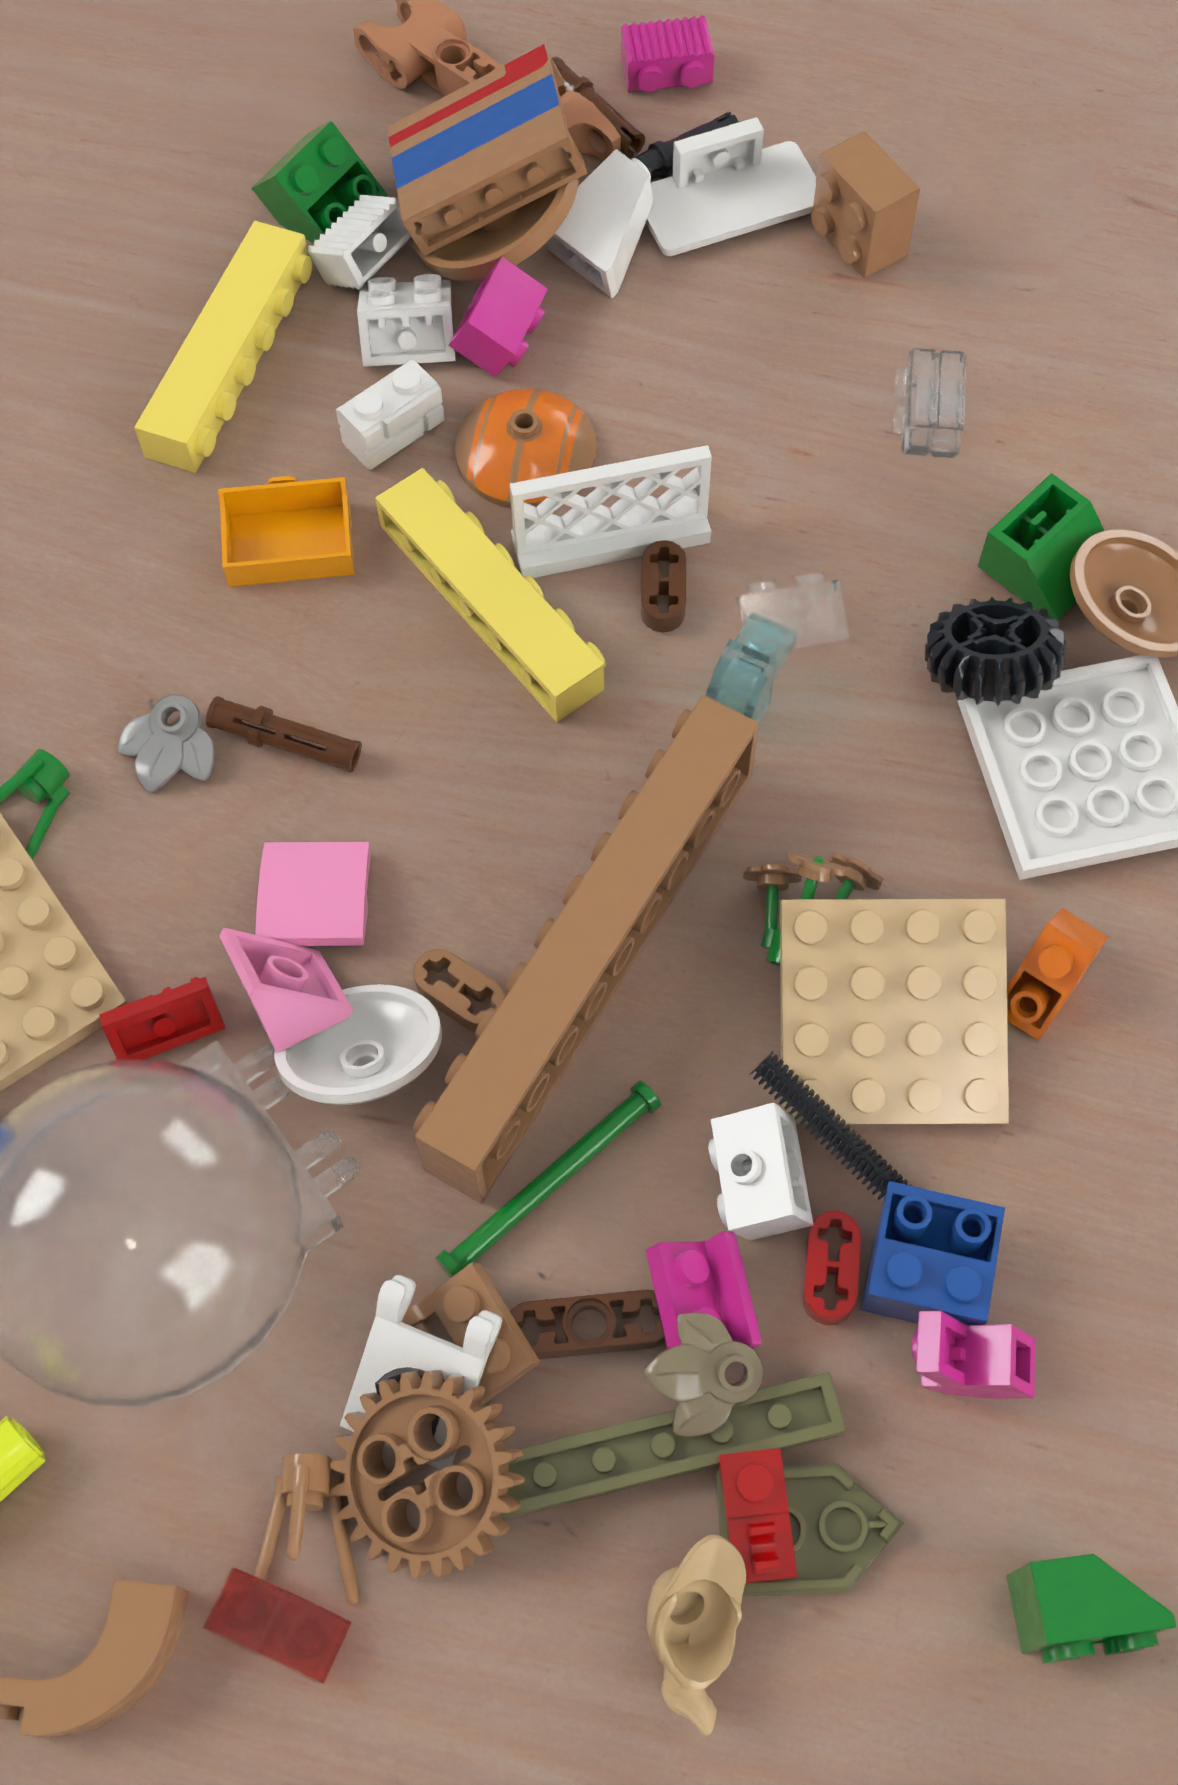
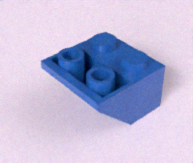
[860,1181,1005,1326]

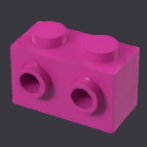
[448,257,548,377]

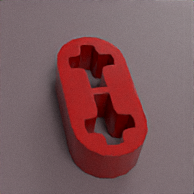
[802,1210,861,1325]

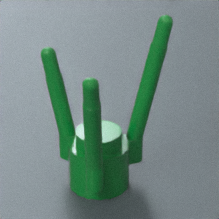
[0,749,70,860]

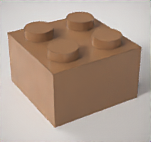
[811,131,920,278]

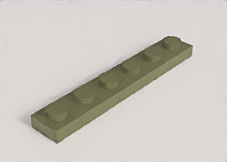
[499,1372,846,1520]

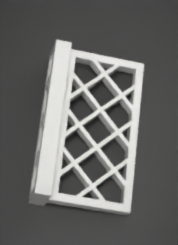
[510,445,712,578]

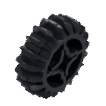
[925,596,1066,706]

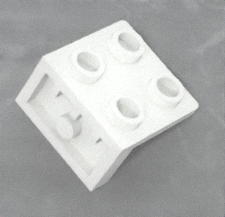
[357,274,455,367]

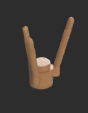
[253,1453,359,1605]

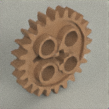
[330,1370,525,1579]

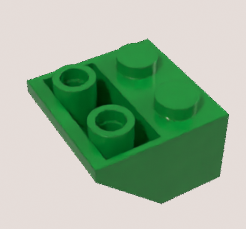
[251,120,388,244]
[978,473,1105,620]
[1006,1554,1177,1664]

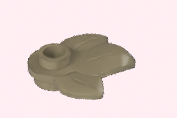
[643,1312,763,1437]

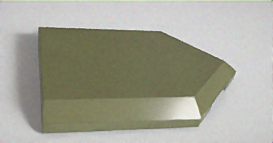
[716,1463,904,1597]

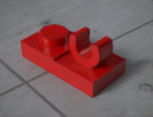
[99,977,226,1068]
[718,1448,798,1583]

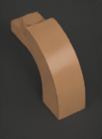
[0,1579,188,1738]

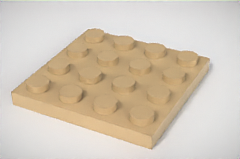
[780,899,1009,1124]

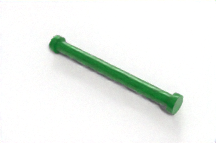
[435,1080,661,1278]

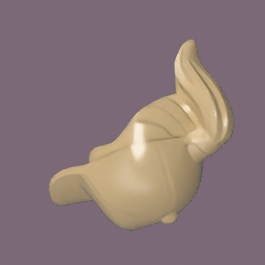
[646,1535,746,1736]

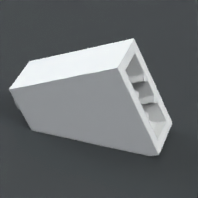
[546,149,654,298]

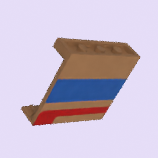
[387,44,588,256]

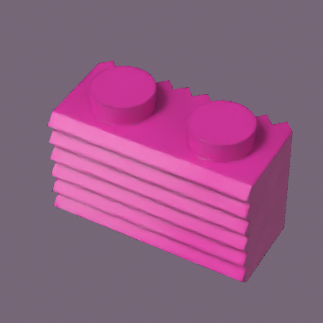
[621,15,714,92]

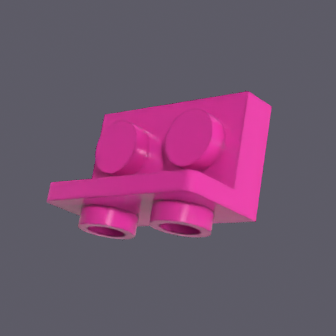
[645,1231,761,1349]

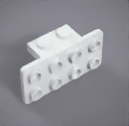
[646,117,817,256]

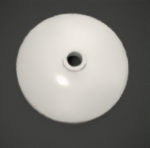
[274,984,442,1105]

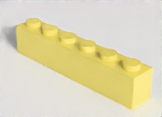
[134,220,313,473]
[375,468,606,722]

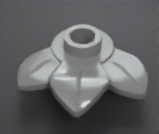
[117,695,215,793]

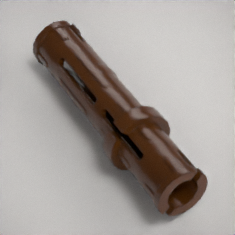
[552,57,645,158]
[206,696,362,772]

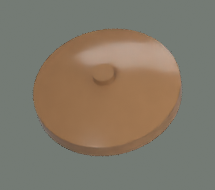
[410,178,578,281]

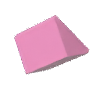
[219,927,353,1053]

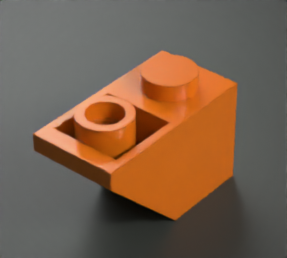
[1007,908,1109,1041]

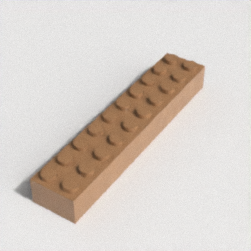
[413,695,759,1204]

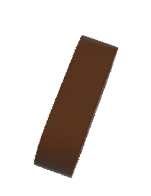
[641,540,686,633]

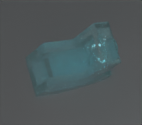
[706,612,798,722]

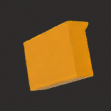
[218,476,355,587]

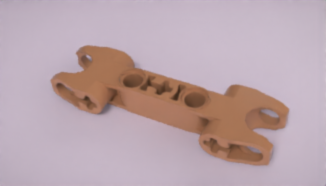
[353,0,621,186]

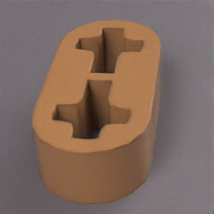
[413,949,505,1032]

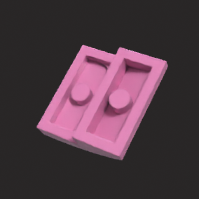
[255,842,371,946]

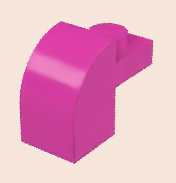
[912,1311,1036,1399]

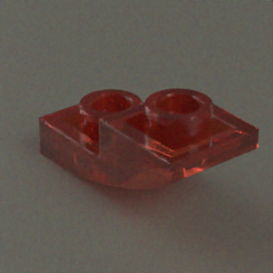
[203,1568,352,1684]

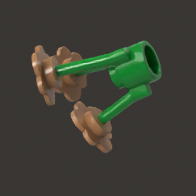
[743,852,883,966]

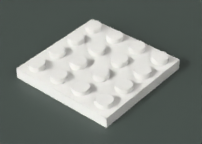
[958,655,1178,880]

